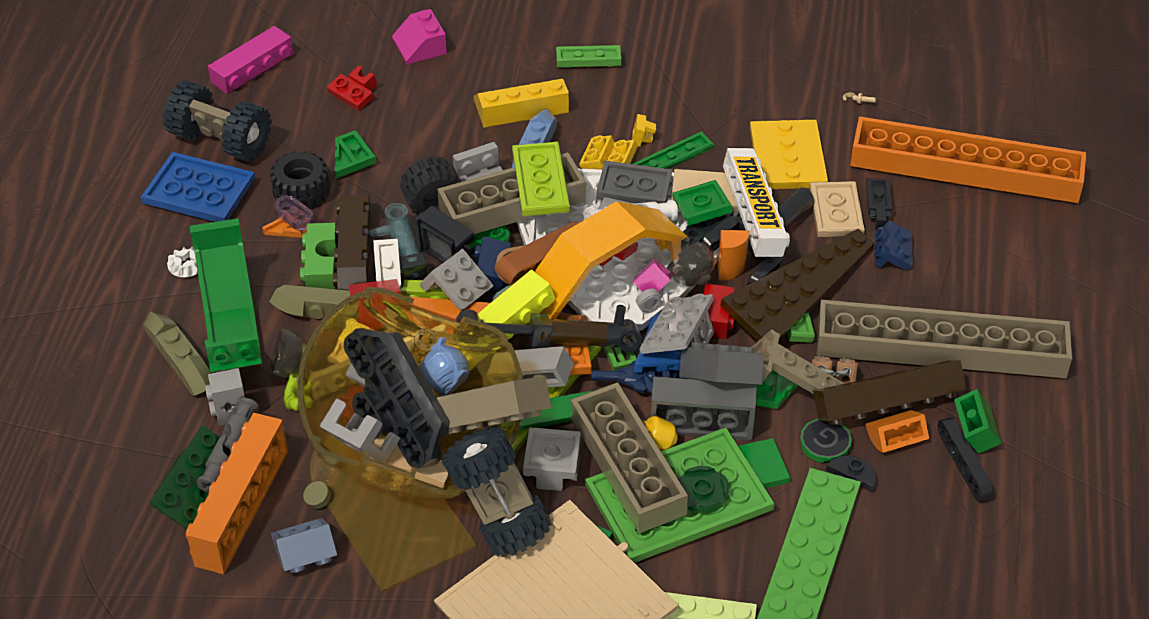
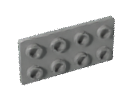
[639,294,714,354]

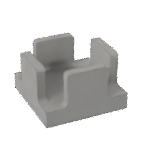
[523,427,581,491]

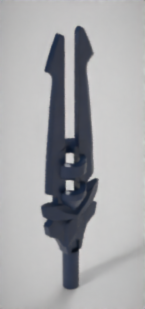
[591,360,706,394]

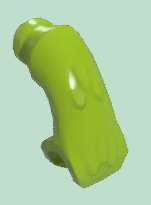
[284,371,304,411]

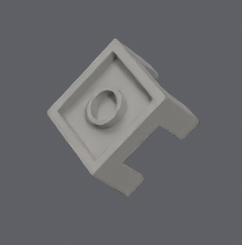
[320,398,400,466]

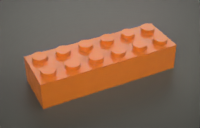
[186,412,288,574]

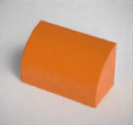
[718,230,750,280]
[865,410,929,453]

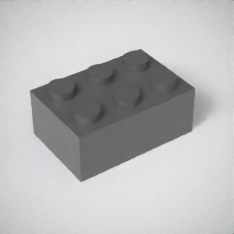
[679,343,764,385]

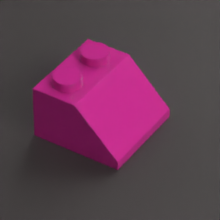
[392,9,447,64]

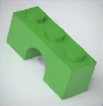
[300,223,337,289]

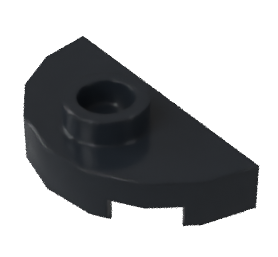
[826,456,876,492]

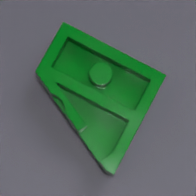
[335,130,376,178]
[756,370,798,409]

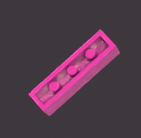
[208,26,293,94]

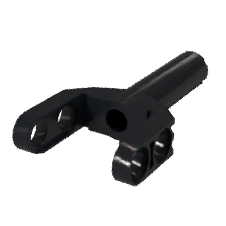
[698,187,814,286]

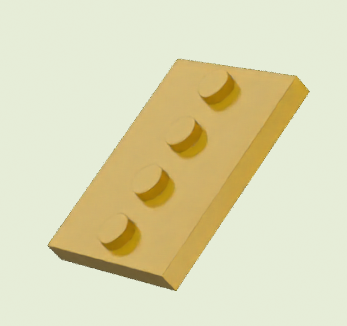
[750,120,828,189]

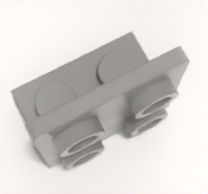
[453,142,503,182]
[419,249,493,311]

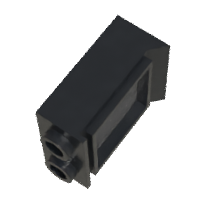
[415,206,477,263]

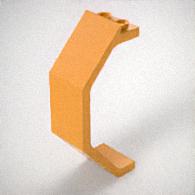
[535,201,687,319]

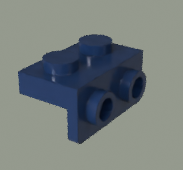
[874,220,913,271]

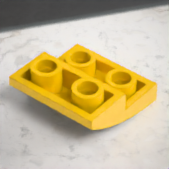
[579,135,638,170]

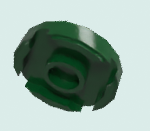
[678,466,729,514]

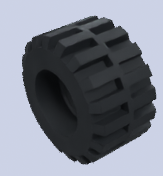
[270,151,330,210]
[400,156,461,216]

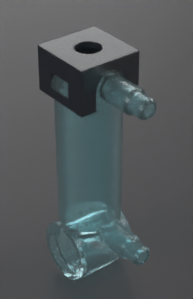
[369,203,427,282]

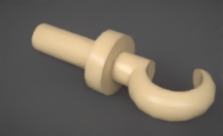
[843,92,876,104]

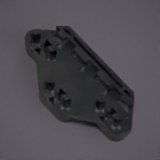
[343,328,450,469]

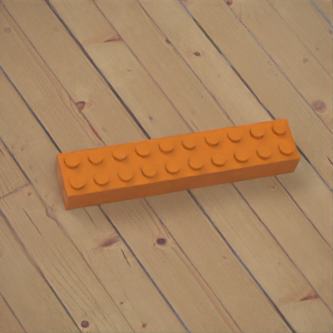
[850,116,1086,203]

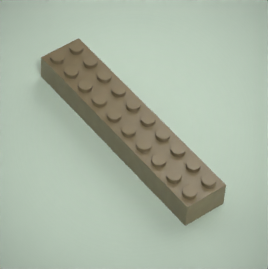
[816,300,1072,378]

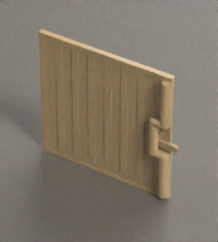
[434,500,678,619]

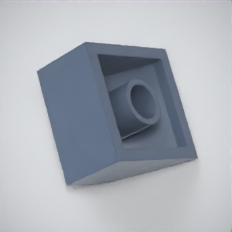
[271,518,337,573]

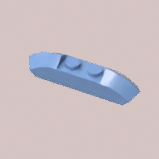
[512,109,558,168]

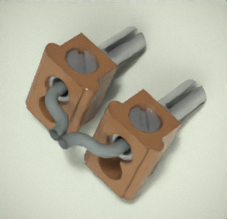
[812,355,858,383]

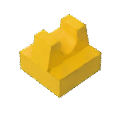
[632,114,656,147]

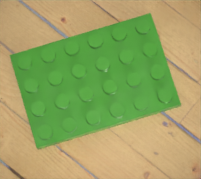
[585,428,774,563]

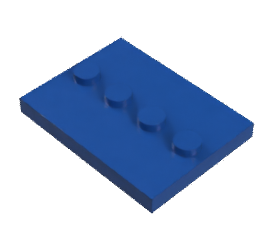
[141,152,255,222]

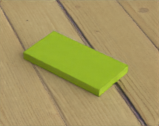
[512,142,570,216]

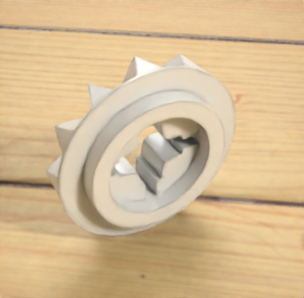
[167,247,198,277]

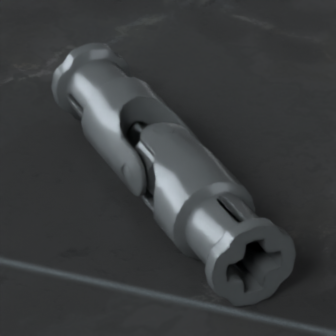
[196,397,260,492]

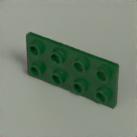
[150,425,230,530]

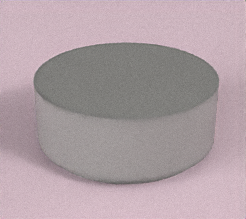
[636,289,661,311]

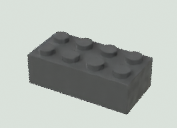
[651,377,756,440]

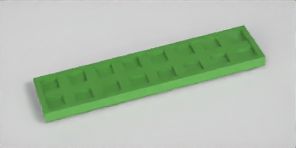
[757,468,861,619]

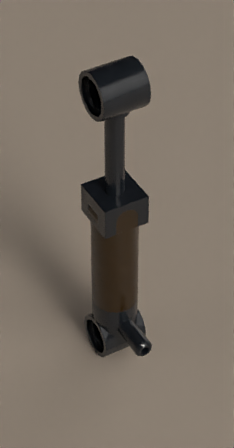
[456,304,643,352]

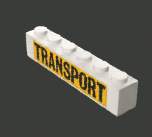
[723,148,790,257]

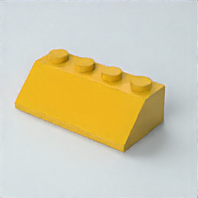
[474,79,569,128]

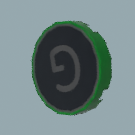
[800,419,852,463]

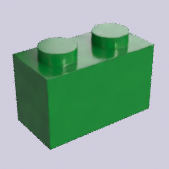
[954,389,1002,454]

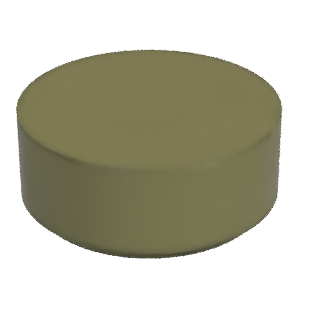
[303,481,331,509]

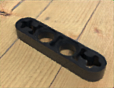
[937,417,993,502]

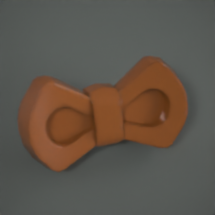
[557,311,588,321]

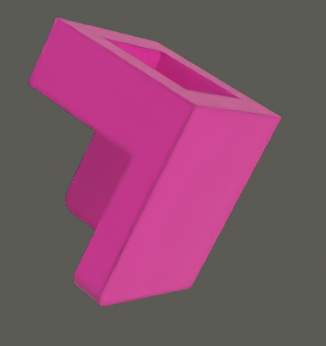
[633,258,672,292]

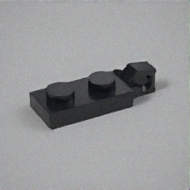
[865,178,892,230]

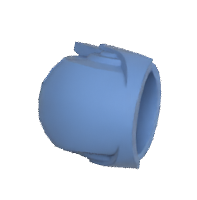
[418,337,469,397]

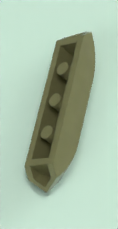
[269,285,353,320]
[143,312,211,396]

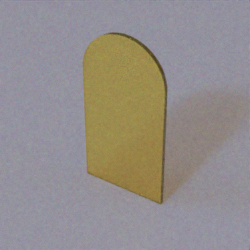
[310,435,476,593]

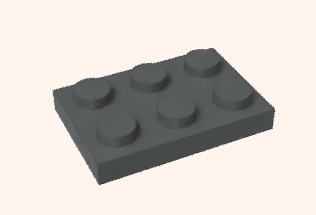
[596,161,672,204]

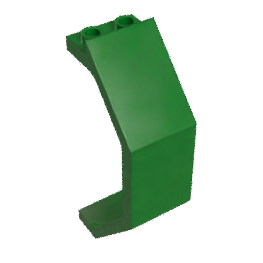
[190,218,262,372]

